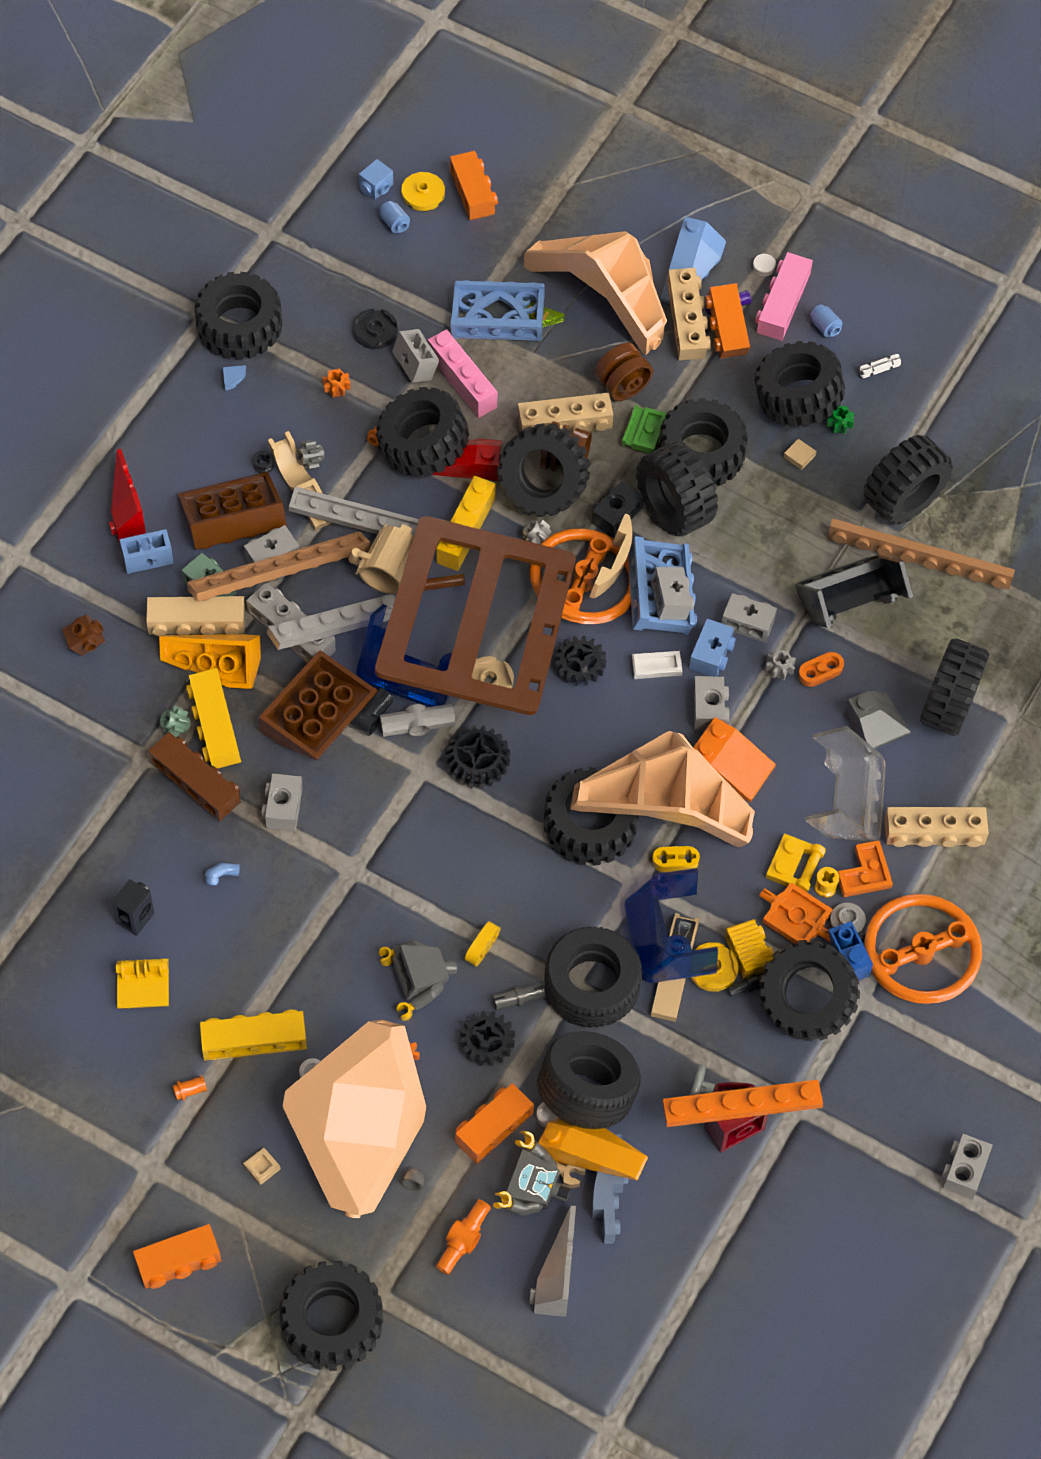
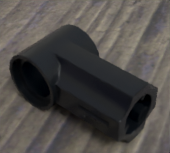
[349,687,393,736]

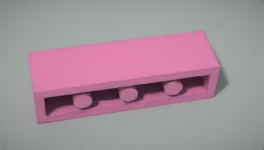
[755,252,813,341]
[428,329,498,418]

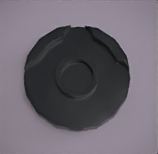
[353,308,398,349]

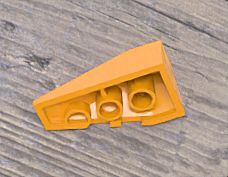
[159,634,261,689]

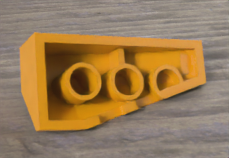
[538,1118,648,1181]

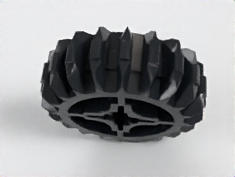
[445,725,511,789]

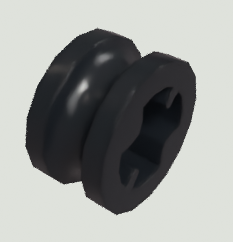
[253,450,274,473]

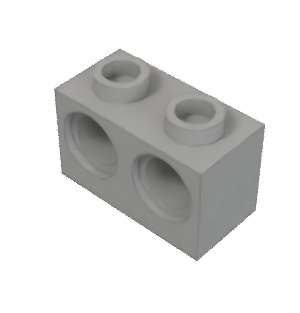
[941,1134,993,1200]

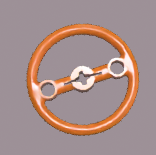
[530,529,631,624]
[864,894,982,1004]

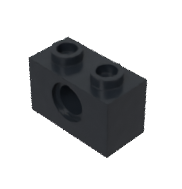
[591,481,644,538]
[112,879,154,936]

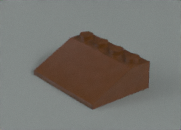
[178,472,287,550]
[259,650,377,761]

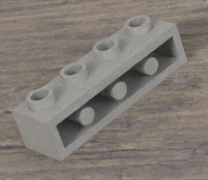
[246,583,336,663]

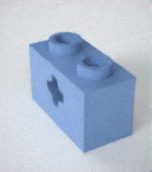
[120,529,174,574]
[689,619,736,677]

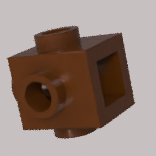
[62,614,105,656]

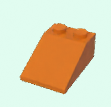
[693,717,776,802]

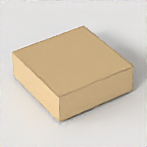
[783,439,817,470]
[243,1148,281,1185]

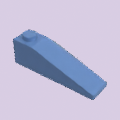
[660,217,726,304]

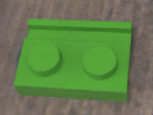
[622,405,667,453]

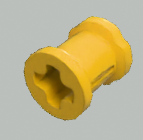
[814,867,839,898]

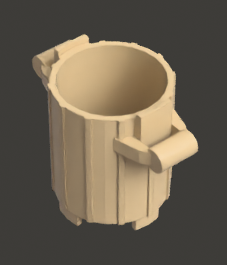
[349,524,414,594]

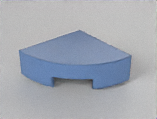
[223,365,246,391]

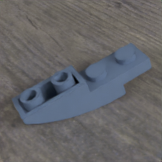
[592,1134,628,1244]

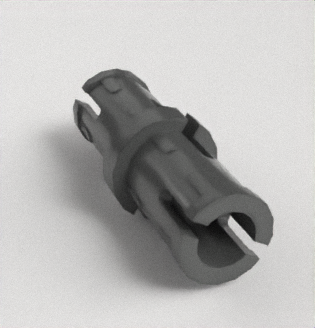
[492,982,546,1011]

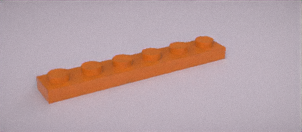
[662,1080,823,1127]

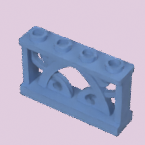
[451,280,545,341]
[628,536,697,635]

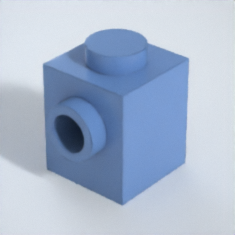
[359,159,393,200]

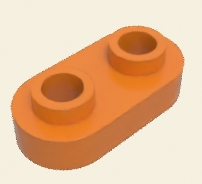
[798,652,844,687]

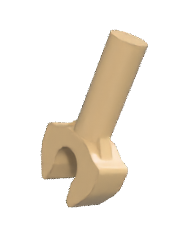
[556,1162,586,1188]

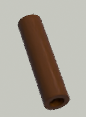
[424,574,465,591]

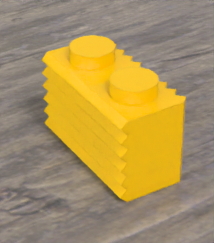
[724,919,774,979]

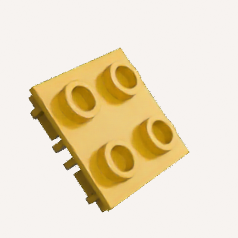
[116,959,169,1009]

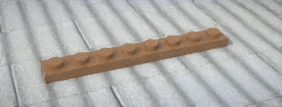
[827,518,1015,590]
[187,531,371,601]

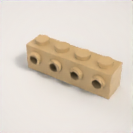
[667,268,710,361]
[518,393,614,433]
[147,596,245,636]
[884,807,989,847]

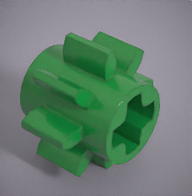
[826,406,855,434]

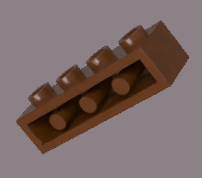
[148,732,241,822]

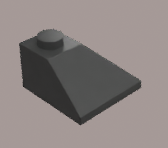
[845,690,911,752]

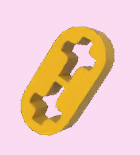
[652,846,700,872]
[465,921,501,967]

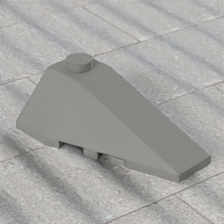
[530,1206,576,1317]

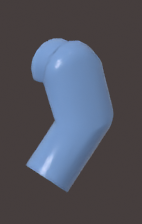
[204,863,240,885]

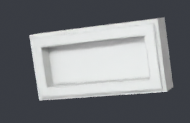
[632,651,682,679]

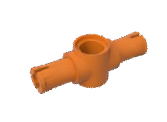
[436,1199,491,1275]

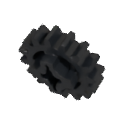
[554,636,607,686]
[460,1011,515,1066]

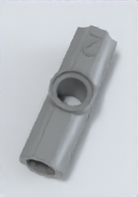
[380,704,455,737]

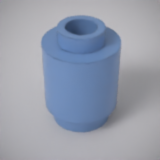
[379,201,410,233]
[810,304,842,337]

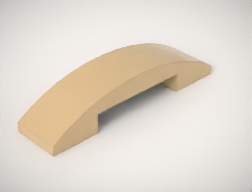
[590,514,632,599]

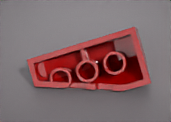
[432,438,502,481]
[109,449,146,543]

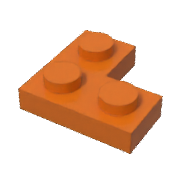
[838,840,893,897]

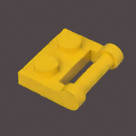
[766,833,826,892]

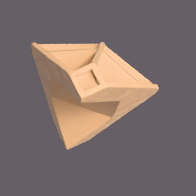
[524,231,667,355]
[570,731,755,847]
[283,1020,426,1218]

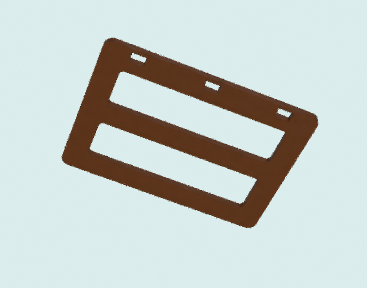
[375,516,576,715]

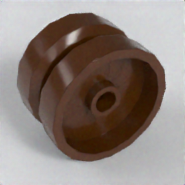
[594,342,654,401]

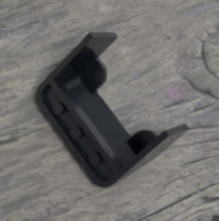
[795,555,913,628]

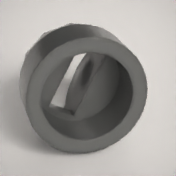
[402,1168,425,1191]

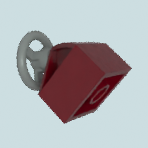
[690,1064,768,1153]

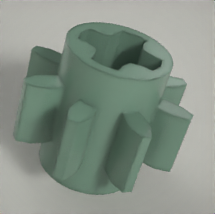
[160,706,191,737]

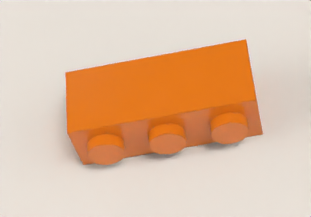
[450,151,498,220]
[705,283,750,359]
[455,1083,534,1164]
[133,1224,221,1289]

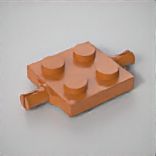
[759,882,833,944]

